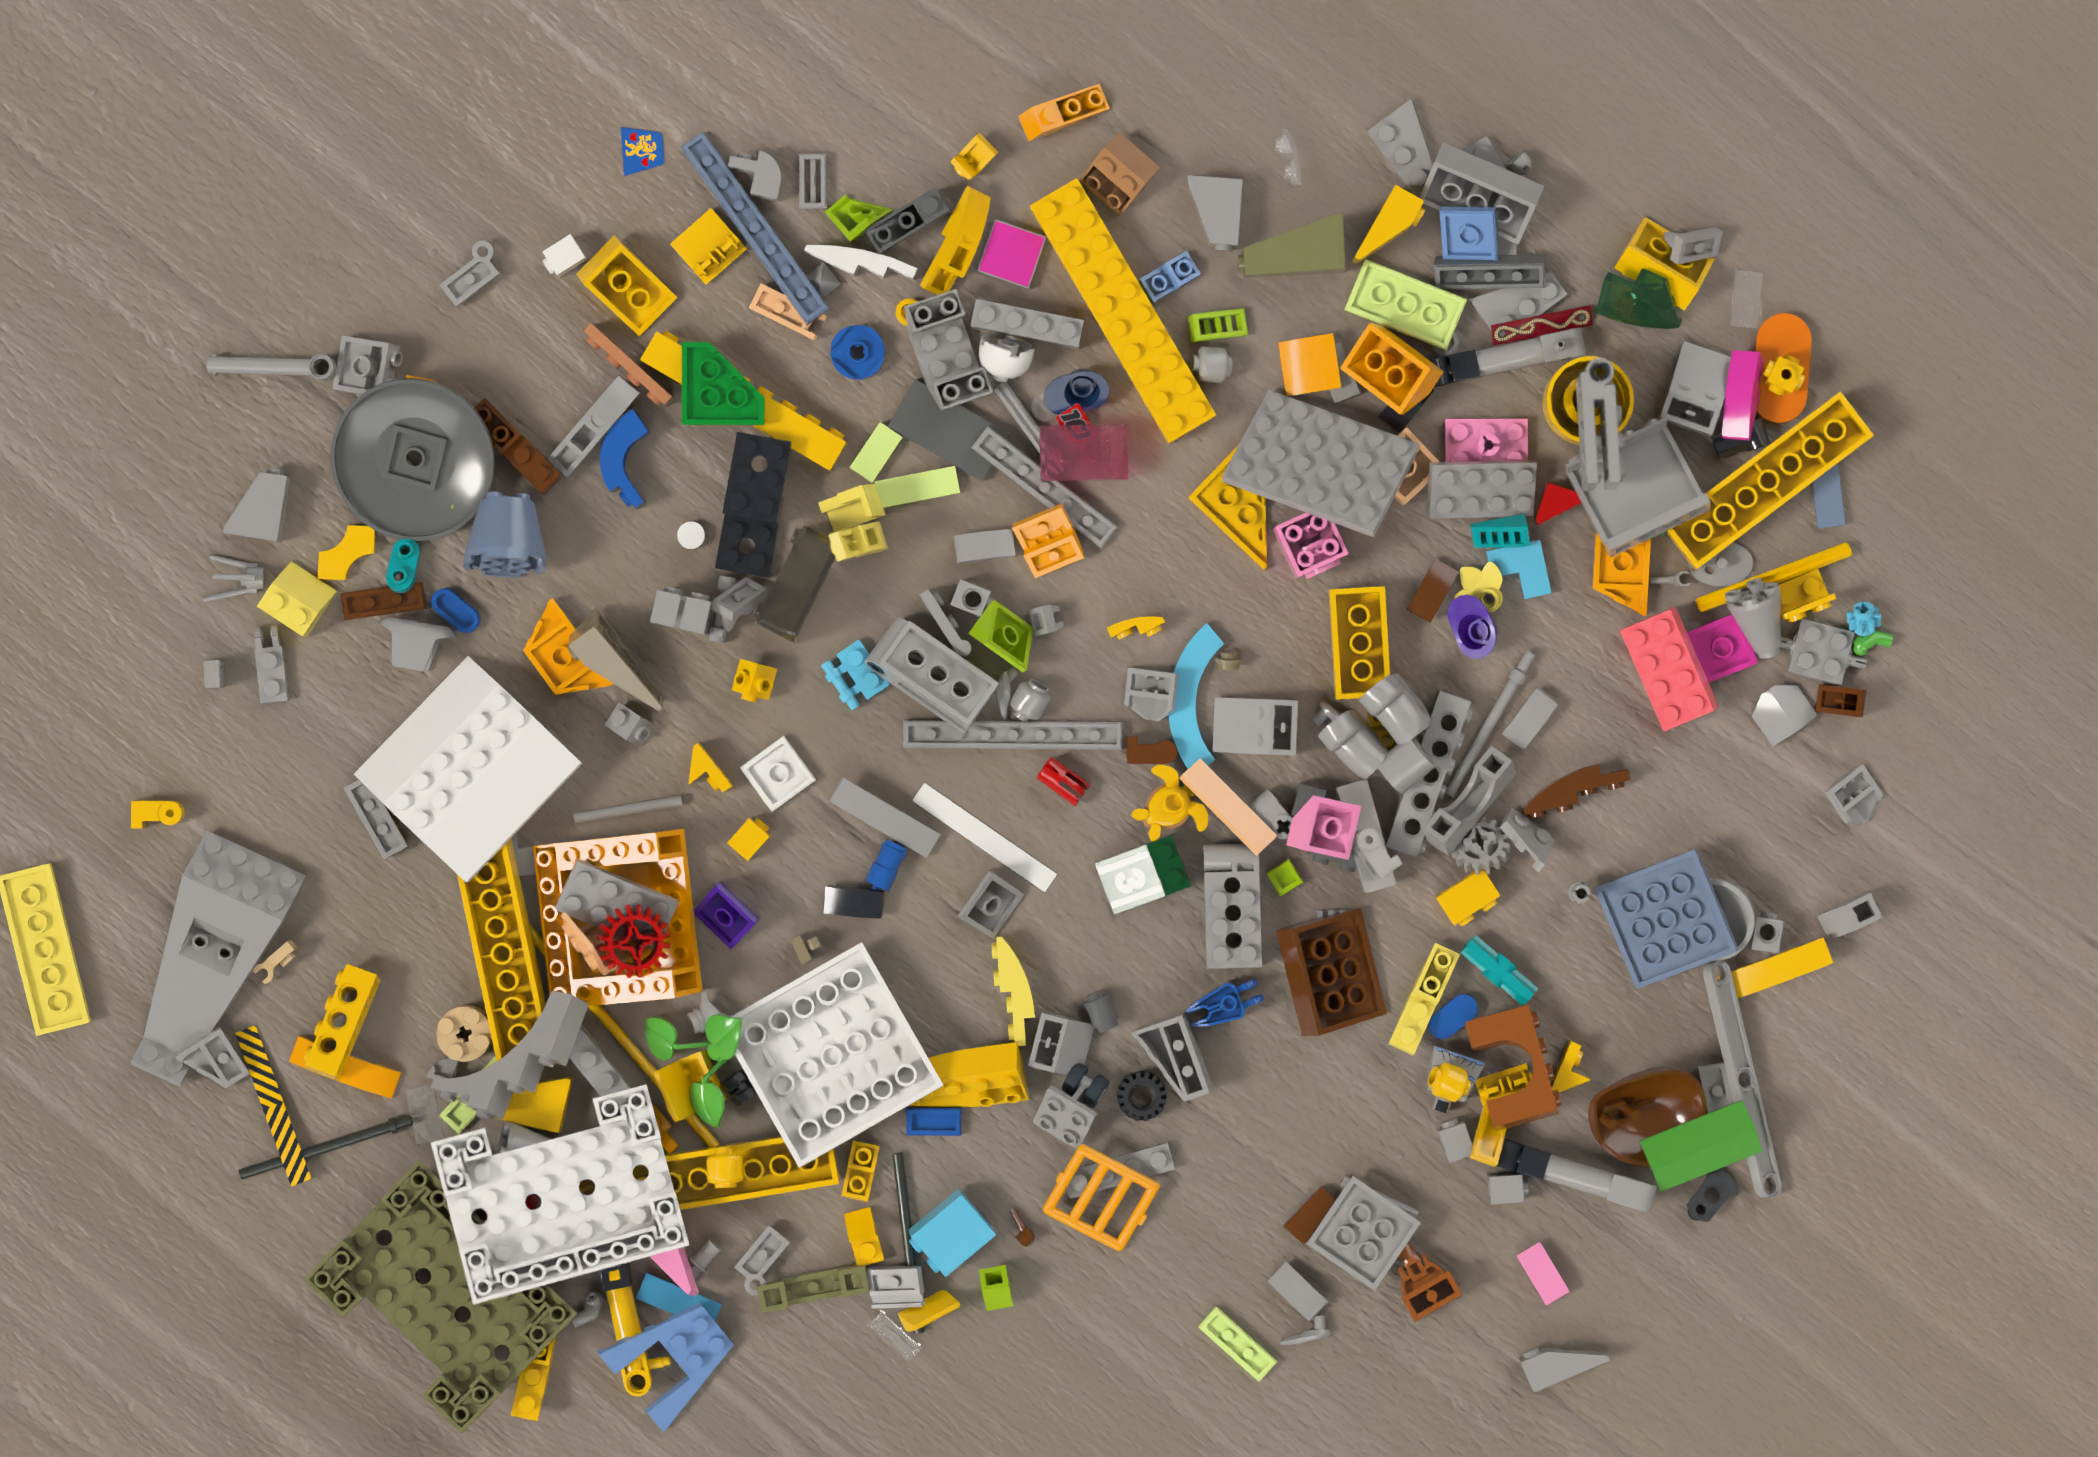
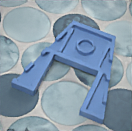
[597,1302,734,1432]

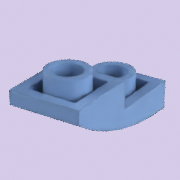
[1138,251,1201,304]

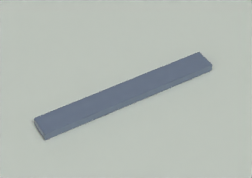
[681,132,829,326]

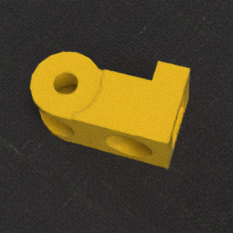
[131,800,185,828]

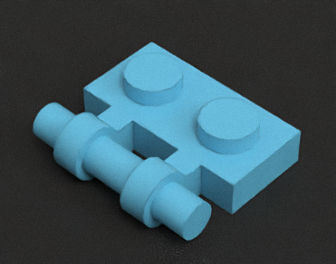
[821,640,890,711]

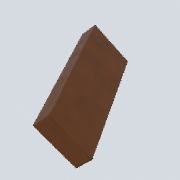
[341,582,427,620]

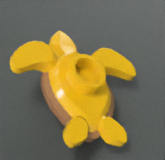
[1131,765,1208,842]

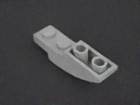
[547,375,640,477]

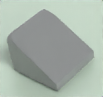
[203,660,226,688]

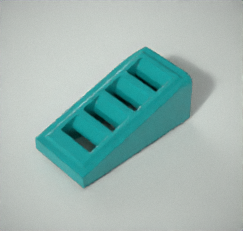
[1470,514,1530,548]

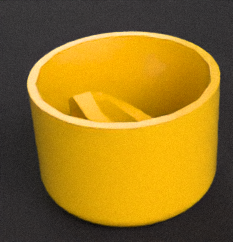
[1542,356,1634,445]

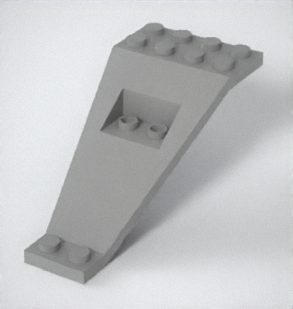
[131,831,306,1087]

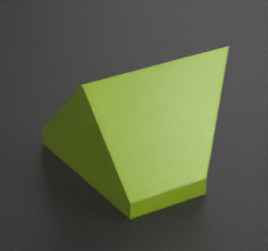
[825,194,894,244]

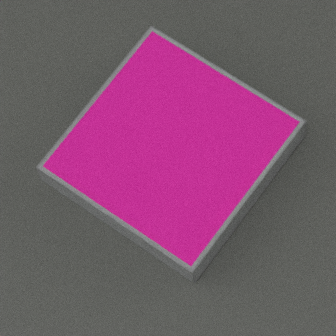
[977,219,1047,289]

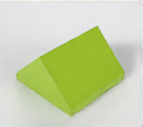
[968,600,1033,672]

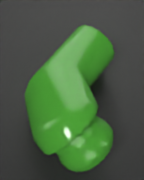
[1853,630,1893,656]

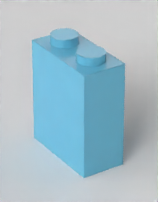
[908,1188,996,1277]

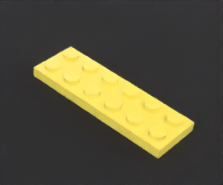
[0,863,91,1036]

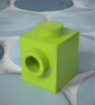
[979,1265,1013,1311]

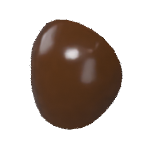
[1588,1067,1707,1168]

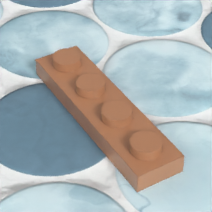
[584,323,674,406]

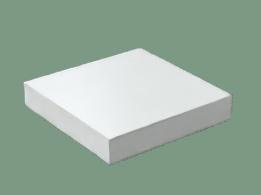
[740,736,816,812]

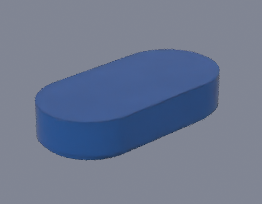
[431,588,481,633]
[1428,994,1478,1039]

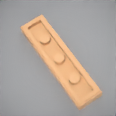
[1180,759,1277,856]

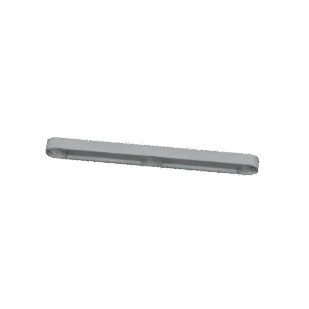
[1703,961,1782,1198]

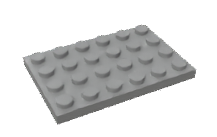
[1222,390,1419,537]

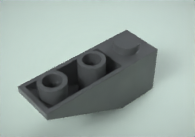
[865,187,951,254]

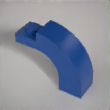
[600,409,650,509]

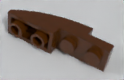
[474,397,563,496]
[1522,764,1630,818]

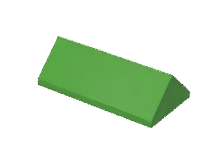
[1639,1100,1762,1192]

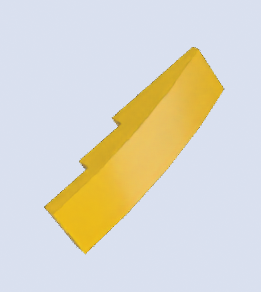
[1717,937,1833,998]

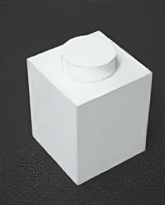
[542,234,587,277]

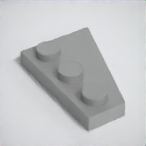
[1367,99,1433,197]
[1468,272,1568,330]

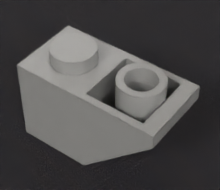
[1816,892,1883,940]

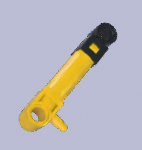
[599,1262,671,1396]

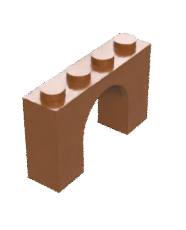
[1465,1005,1562,1131]

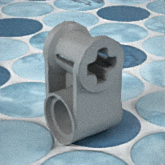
[1248,789,1293,840]

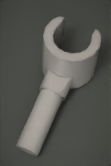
[1651,570,1690,587]

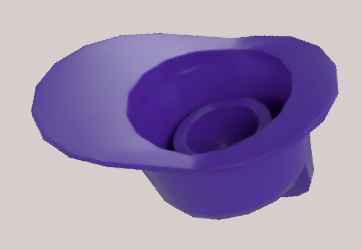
[1447,594,1498,659]

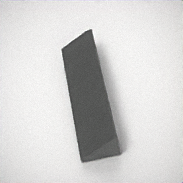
[1434,254,1545,290]

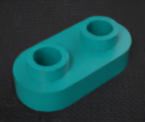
[386,539,421,593]

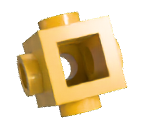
[1763,354,1805,396]
[732,659,777,703]

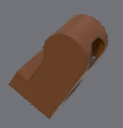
[1126,736,1177,764]

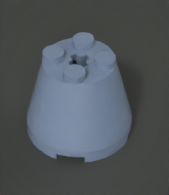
[463,492,547,578]

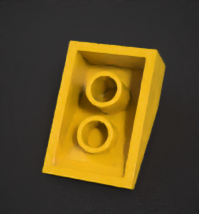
[1352,185,1425,265]
[576,235,678,336]

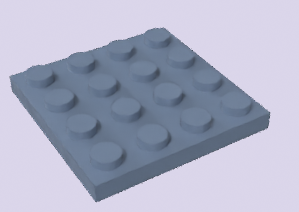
[1594,848,1739,990]

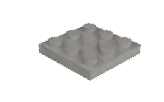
[1307,1176,1421,1291]

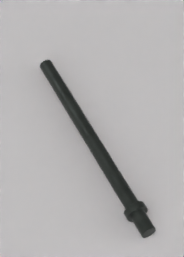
[239,1115,413,1180]
[892,1153,925,1334]

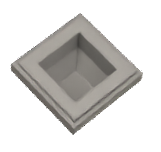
[806,262,841,299]

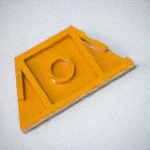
[1592,532,1651,616]
[523,598,614,695]

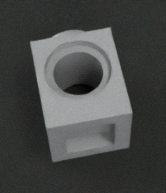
[950,579,994,617]
[1748,912,1784,953]
[1437,1118,1472,1163]
[1487,1173,1528,1204]

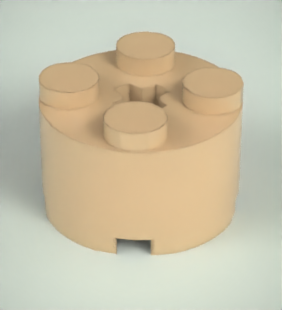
[437,1005,493,1062]

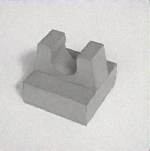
[1028,604,1064,636]

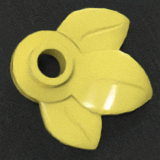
[1454,561,1503,612]

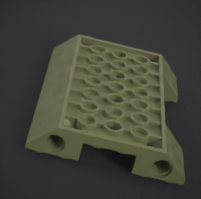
[303,1160,577,1434]

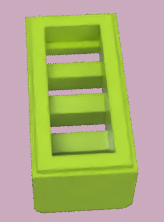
[1187,308,1248,344]

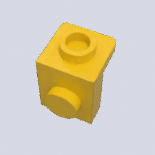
[951,133,999,180]

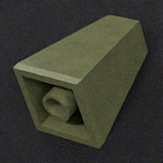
[1238,213,1345,278]

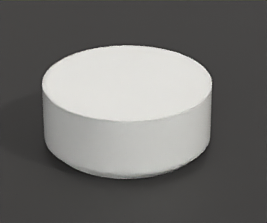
[677,522,705,549]

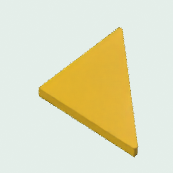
[1188,443,1267,570]

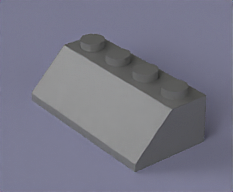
[1419,142,1544,245]

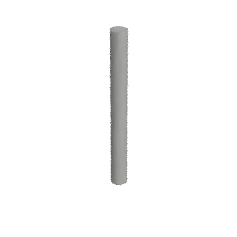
[573,795,683,824]

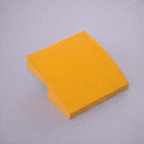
[1278,333,1341,397]
[1012,503,1085,578]

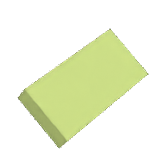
[849,422,903,483]

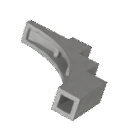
[431,991,589,1121]

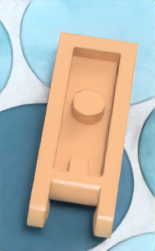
[749,283,827,341]

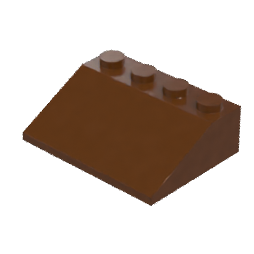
[1276,908,1387,1036]

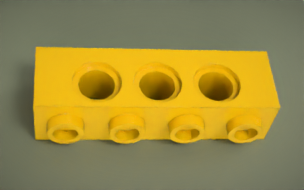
[304,964,381,1081]

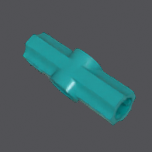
[1460,935,1538,1006]

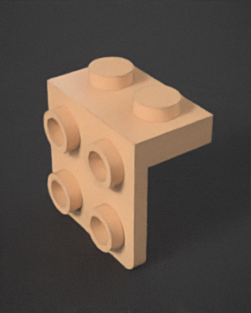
[561,913,631,976]

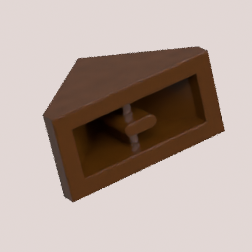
[1815,685,1867,717]

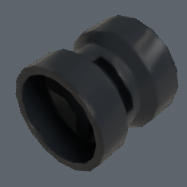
[721,1069,757,1107]

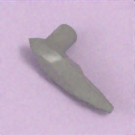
[996,668,1018,720]
[1312,702,1342,726]
[1280,1316,1332,1345]

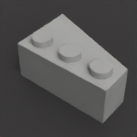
[1131,1012,1214,1102]

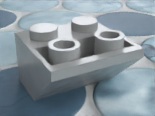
[1028,1011,1094,1075]

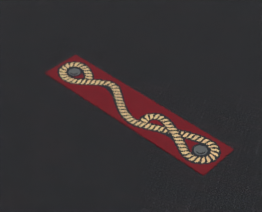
[1491,305,1593,346]

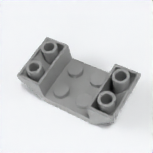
[904,289,993,411]

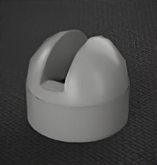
[1507,151,1532,175]

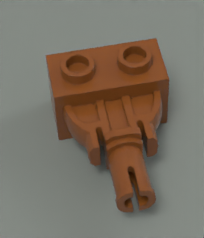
[1397,1241,1463,1323]

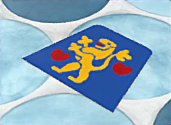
[621,127,664,176]

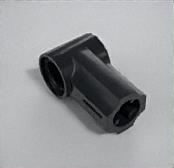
[1711,418,1771,459]

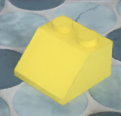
[257,561,337,637]

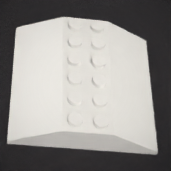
[354,656,582,883]
[731,942,944,1168]

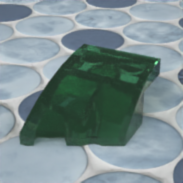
[1596,268,1682,329]

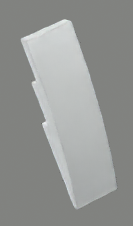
[804,245,918,280]

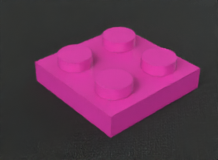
[1687,614,1758,683]

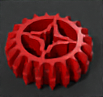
[596,904,671,979]

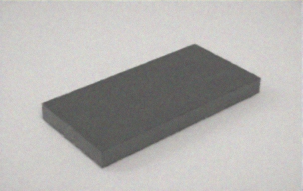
[888,379,1010,482]

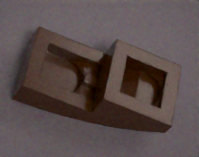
[1406,558,1459,623]

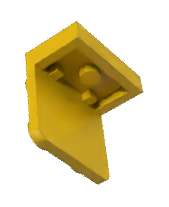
[654,1049,726,1122]

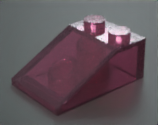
[1040,424,1129,481]

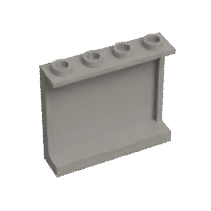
[1566,417,1711,558]

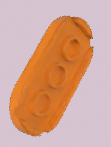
[1755,313,1812,423]

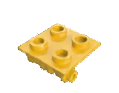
[670,208,747,285]
[1475,1063,1532,1107]

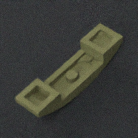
[757,1265,870,1313]

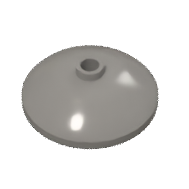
[1710,878,1755,961]

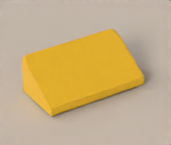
[898,1290,960,1332]

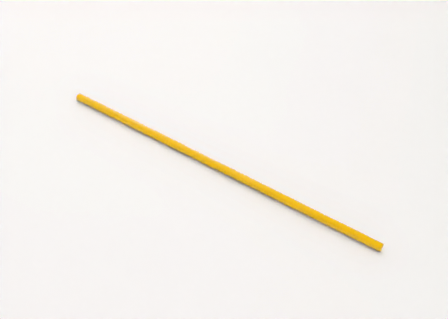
[529,922,721,1147]

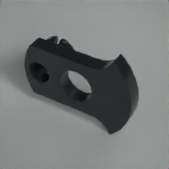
[1686,1169,1738,1222]

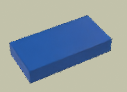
[906,1107,961,1136]

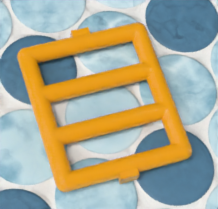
[1042,1144,1160,1251]

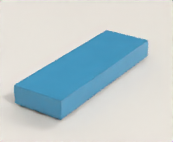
[636,1272,722,1320]

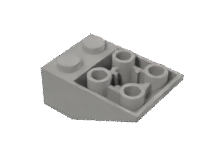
[1657,341,1731,437]
[1212,697,1298,756]

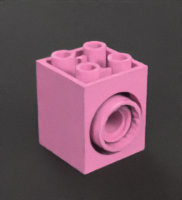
[1273,513,1349,579]

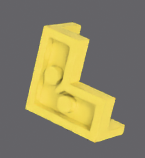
[818,484,886,533]

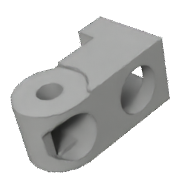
[1353,828,1403,880]

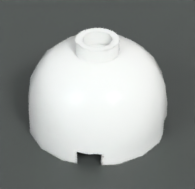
[979,333,1035,382]

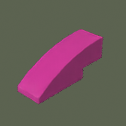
[1722,350,1764,441]

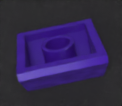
[694,881,760,949]

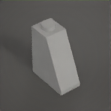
[1187,175,1243,252]
[223,468,291,542]

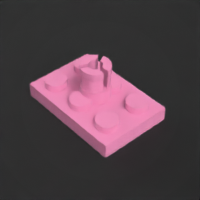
[1445,419,1528,462]

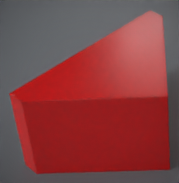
[1534,483,1581,525]

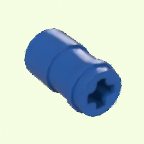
[865,838,908,892]

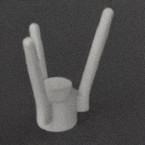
[202,555,265,602]

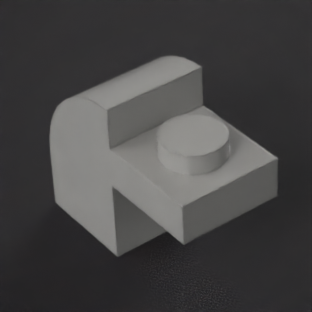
[728,150,783,202]

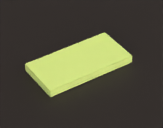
[1344,259,1467,351]

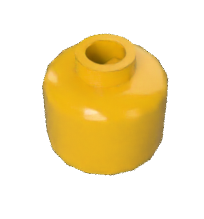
[1428,1062,1471,1102]
[707,1148,743,1188]

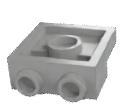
[332,335,403,395]

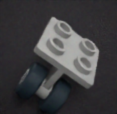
[1033,1063,1109,1150]

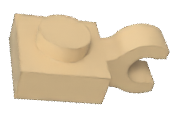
[253,940,298,984]

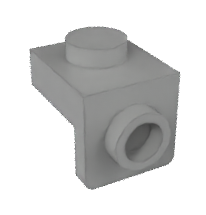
[604,702,654,747]

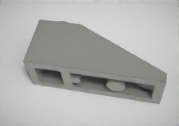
[1519,1347,1610,1392]

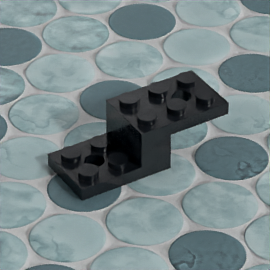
[715,432,792,578]

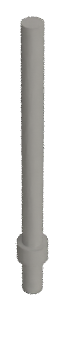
[1445,650,1536,798]

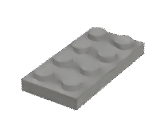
[1426,460,1537,519]
[555,858,678,949]

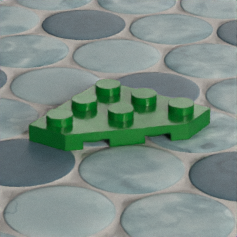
[682,342,765,426]

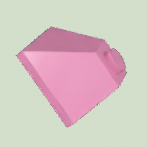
[1286,795,1362,860]

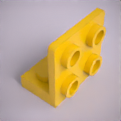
[1778,569,1836,623]

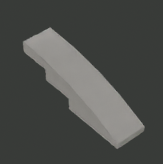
[828,777,941,858]

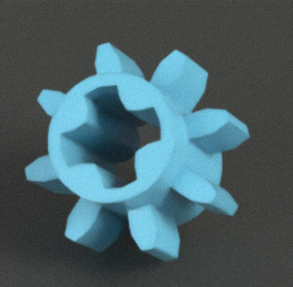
[1847,602,1881,636]

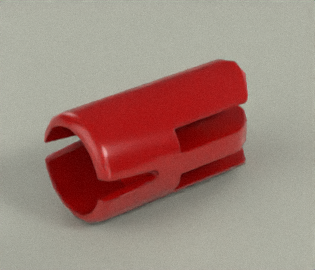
[1036,757,1091,807]

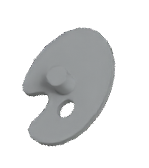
[1688,542,1753,587]

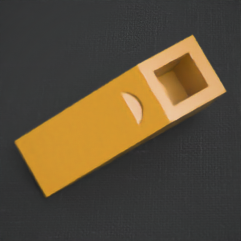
[1018,83,1110,141]

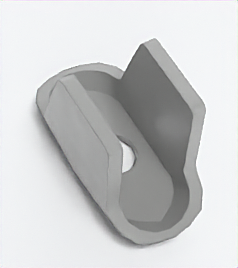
[378,617,456,671]

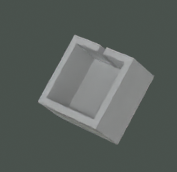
[650,586,713,635]

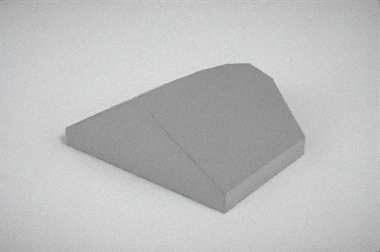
[1124,667,1178,721]
[1751,685,1818,747]
[1825,764,1883,826]

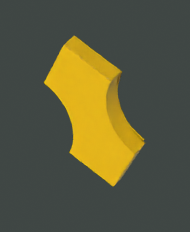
[318,525,376,580]

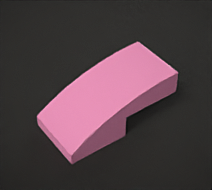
[1517,1242,1570,1306]

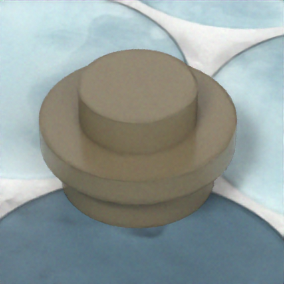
[1215,650,1242,670]

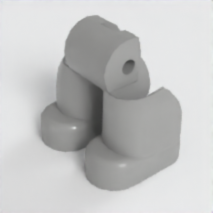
[1318,674,1437,794]

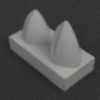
[1664,227,1723,264]
[711,577,767,632]

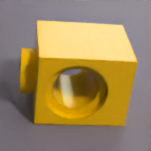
[727,817,771,861]

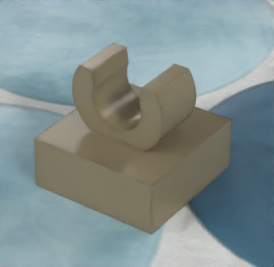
[790,934,822,964]

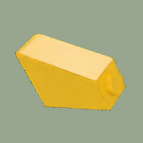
[496,1076,573,1133]

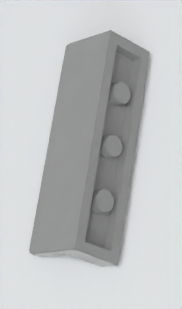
[1336,779,1396,893]

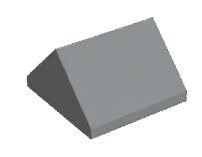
[958,870,1024,939]

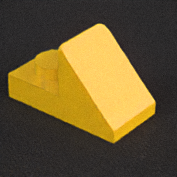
[689,743,734,793]
[1551,1040,1591,1092]
[844,1207,885,1265]

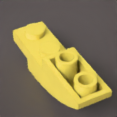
[829,522,888,561]
[991,936,1035,1046]
[1388,943,1460,1056]

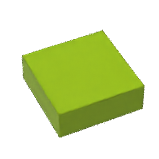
[1266,859,1303,896]

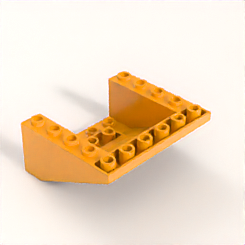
[533,829,703,1006]

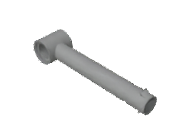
[207,354,337,381]

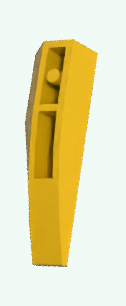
[907,1042,1029,1107]

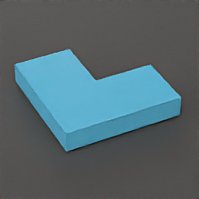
[1486,540,1551,599]

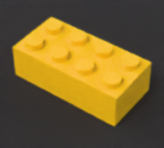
[1328,586,1390,700]

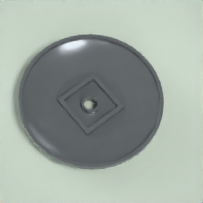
[331,378,495,541]

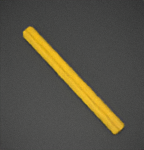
[1695,543,1852,612]

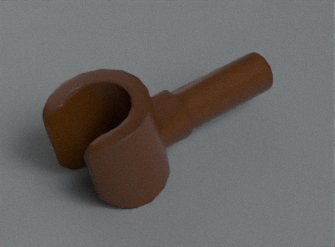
[1010,1208,1034,1247]

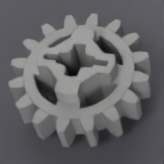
[1452,817,1511,875]

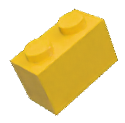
[1435,869,1500,927]

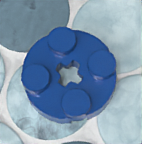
[830,325,885,380]

